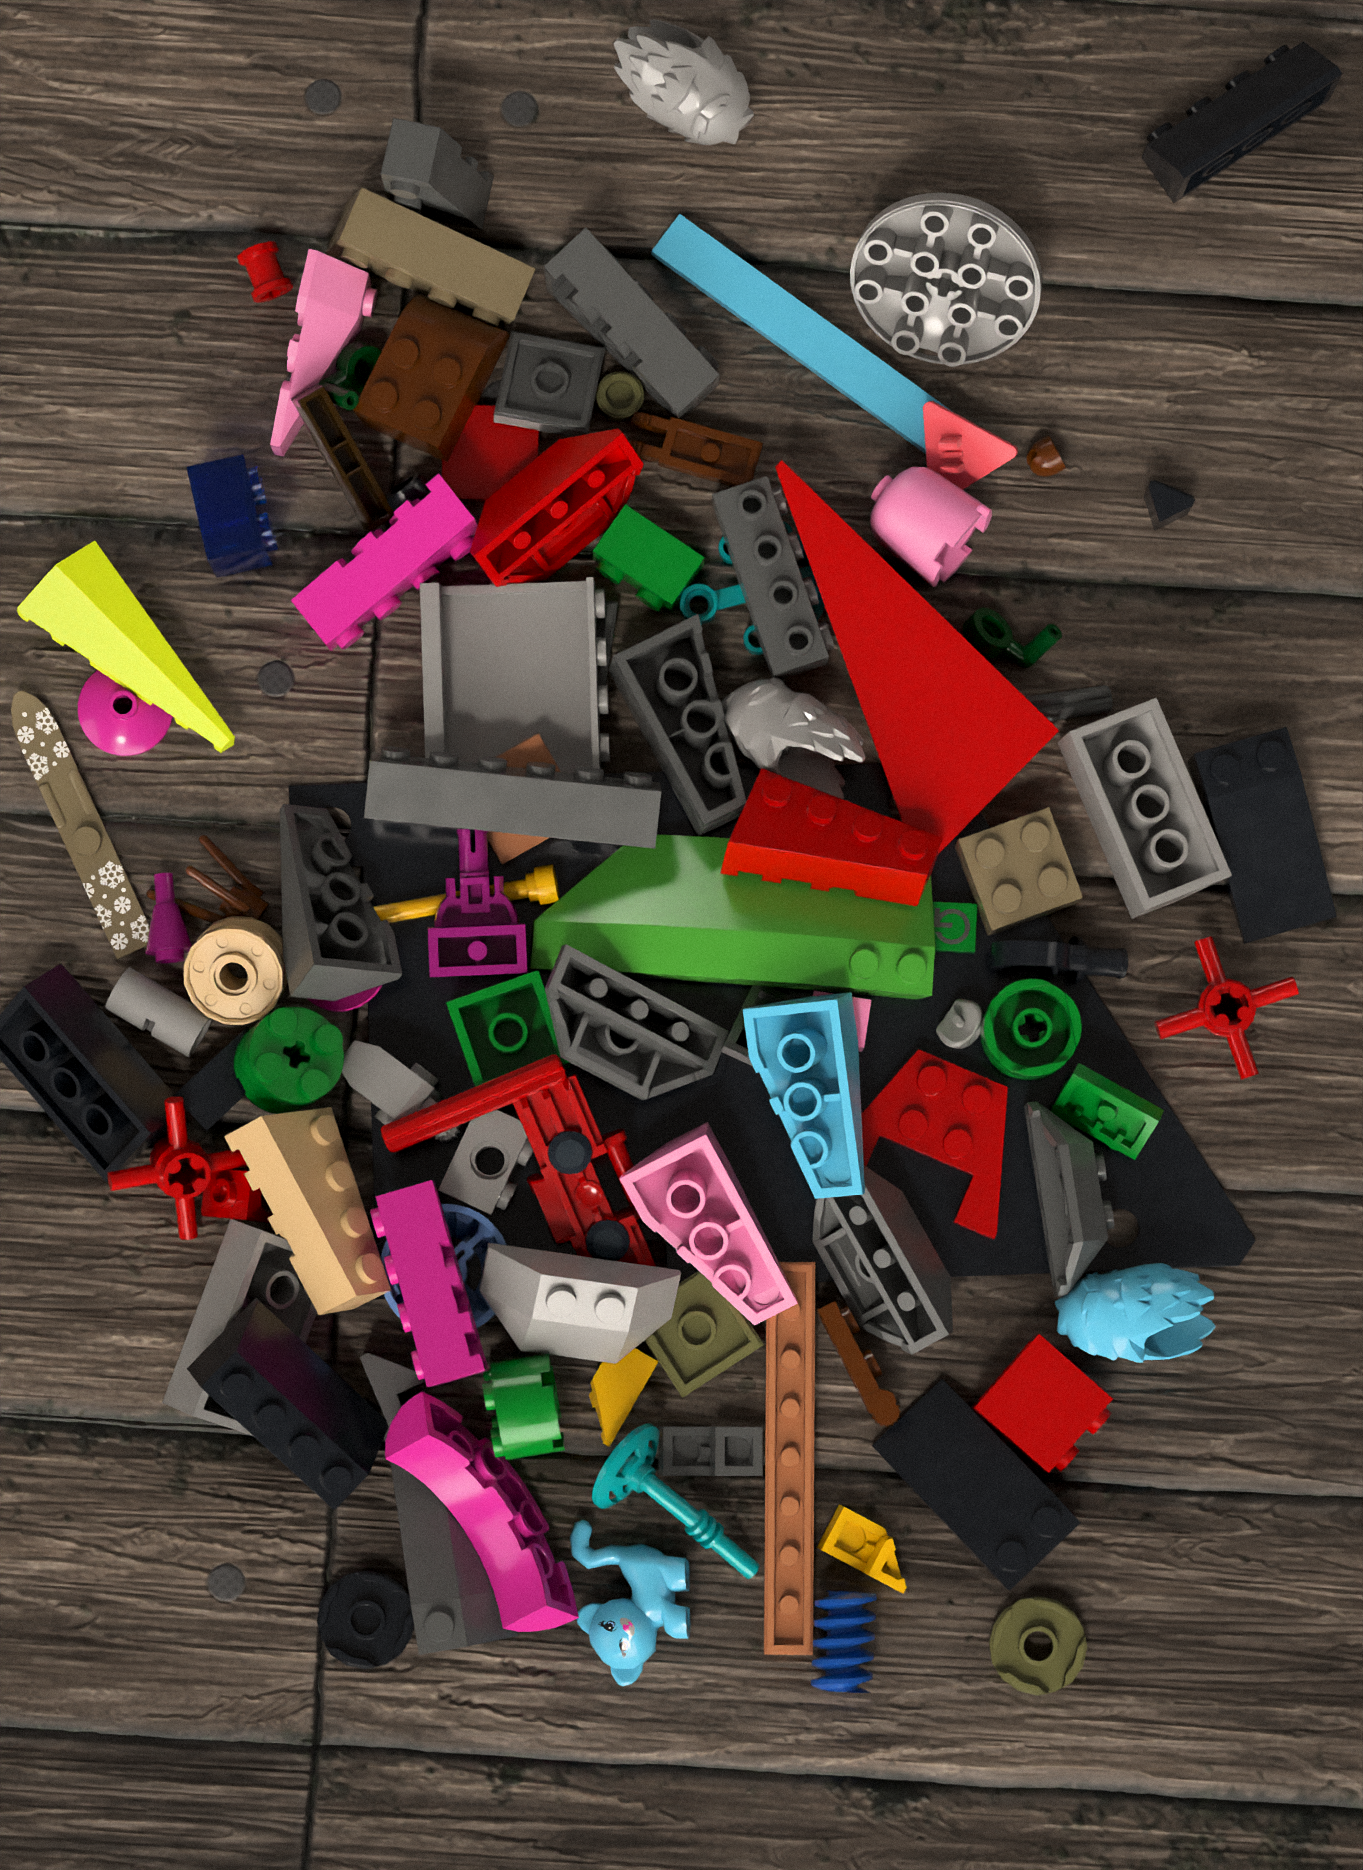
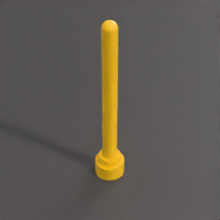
[374,864,560,923]

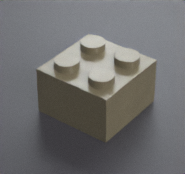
[955,807,1083,936]

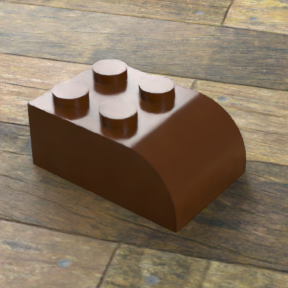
[353,294,510,462]

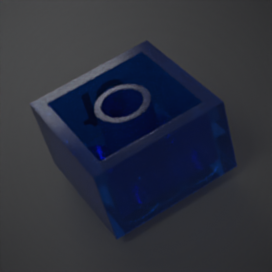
[186,454,278,578]

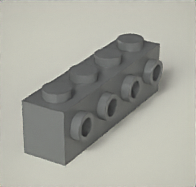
[712,476,834,679]

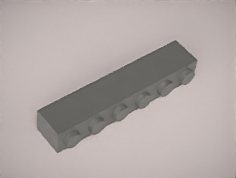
[364,746,662,849]

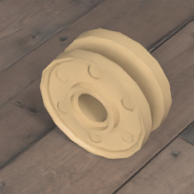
[184,916,288,1025]

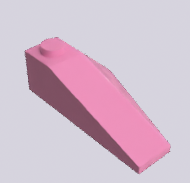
[619,1122,798,1325]

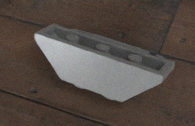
[479,1243,681,1364]

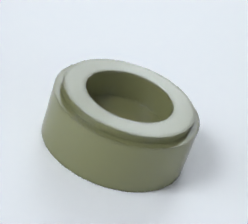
[596,372,644,422]

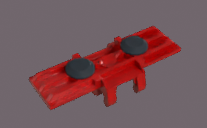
[513,1074,657,1267]

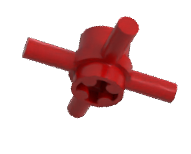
[1154,936,1299,1080]
[107,1096,247,1240]

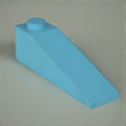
[743,992,865,1199]

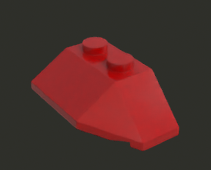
[470,428,644,587]

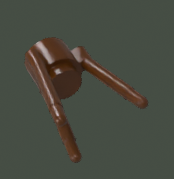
[146,835,269,923]

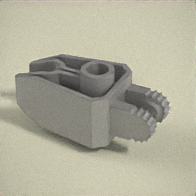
[342,1040,460,1143]

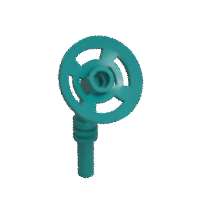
[592,1423,760,1579]

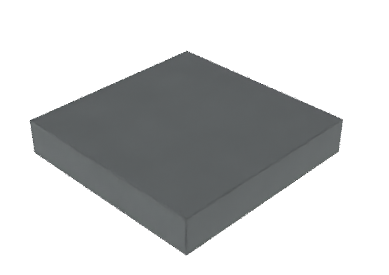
[493,330,605,437]

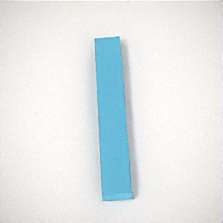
[651,214,953,454]

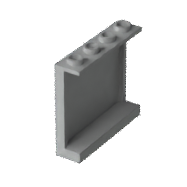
[420,577,610,774]

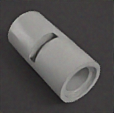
[105,967,213,1057]

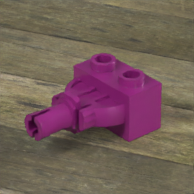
[428,829,527,977]

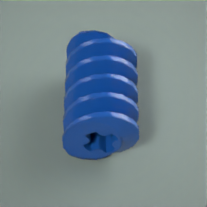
[811,1590,877,1693]

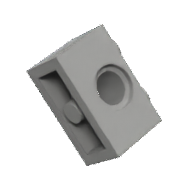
[438,1110,533,1217]

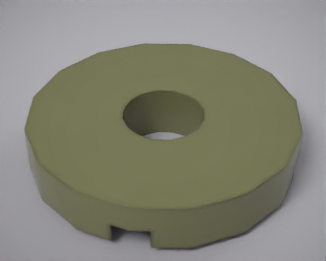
[988,1596,1087,1695]

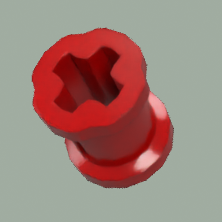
[237,241,293,303]

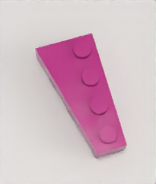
[291,473,478,651]
[370,1180,489,1387]

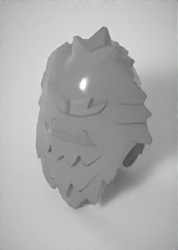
[614,19,754,145]
[721,677,865,800]

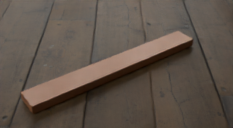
[764,1262,815,1655]

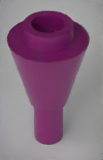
[145,873,192,964]

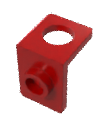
[201,1170,273,1223]

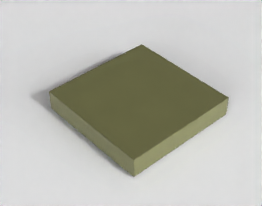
[645,1271,764,1398]

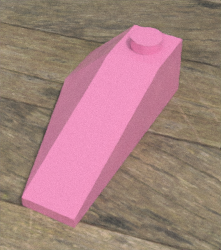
[270,249,377,457]

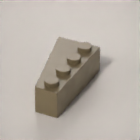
[325,187,536,327]

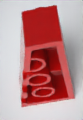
[720,768,943,906]

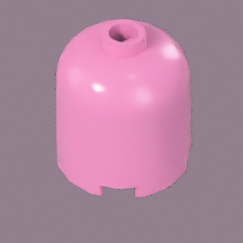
[870,467,992,587]

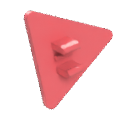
[923,401,1018,490]

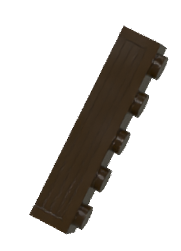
[291,384,394,531]

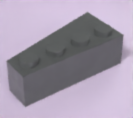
[544,227,720,420]
[608,614,746,836]

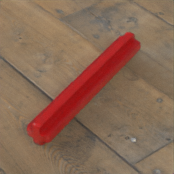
[381,1054,567,1153]

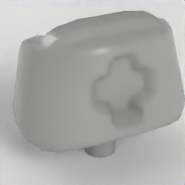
[936,998,983,1049]

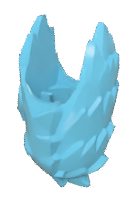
[1055,1263,1215,1363]

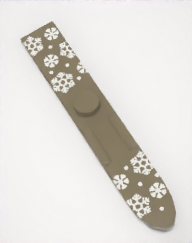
[11,690,150,960]

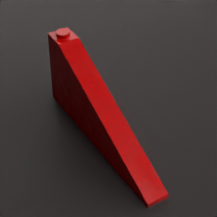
[775,460,1059,854]

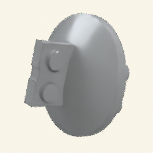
[850,193,1042,367]

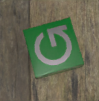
[933,902,977,954]

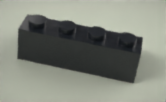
[1142,41,1343,203]
[0,963,186,1182]
[187,1298,389,1510]

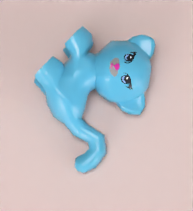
[570,1520,691,1686]

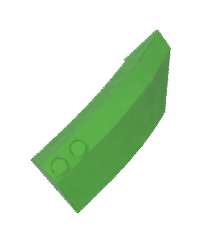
[529,835,935,1000]

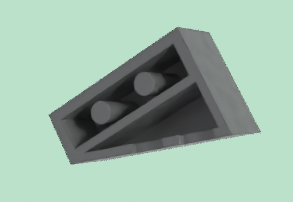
[381,118,494,231]

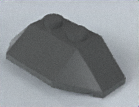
[545,944,729,1100]
[1024,1101,1114,1297]
[812,1165,953,1355]

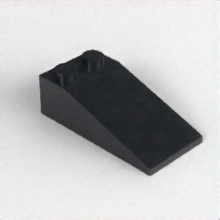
[1188,727,1337,944]
[871,1379,1081,1591]

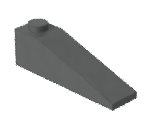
[280,804,402,1001]

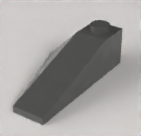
[390,1462,518,1655]

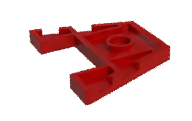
[861,1049,1008,1240]

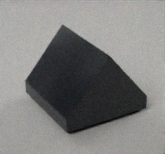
[1144,480,1195,531]

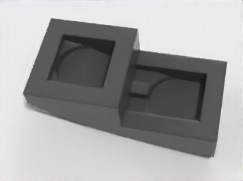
[658,1426,763,1476]

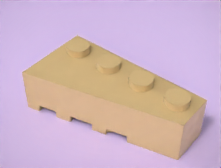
[224,1107,391,1315]

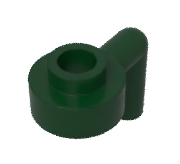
[318,342,381,410]
[963,608,1062,668]

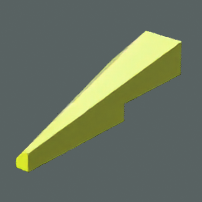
[17,541,235,753]

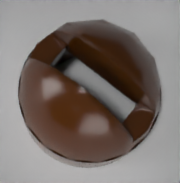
[1026,435,1066,477]

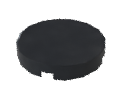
[317,1570,414,1669]

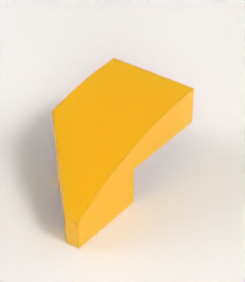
[589,1348,658,1447]
[817,1504,907,1593]

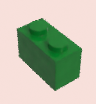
[593,504,705,613]

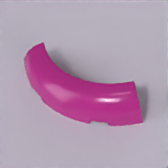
[385,1391,579,1632]

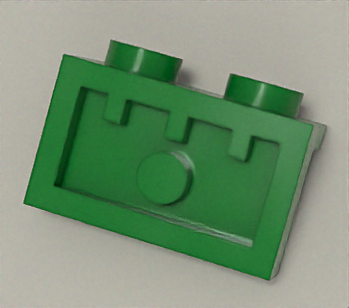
[1051,1063,1164,1160]

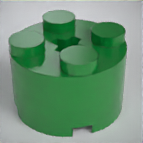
[980,979,1082,1080]
[234,1007,344,1114]
[482,1353,565,1460]

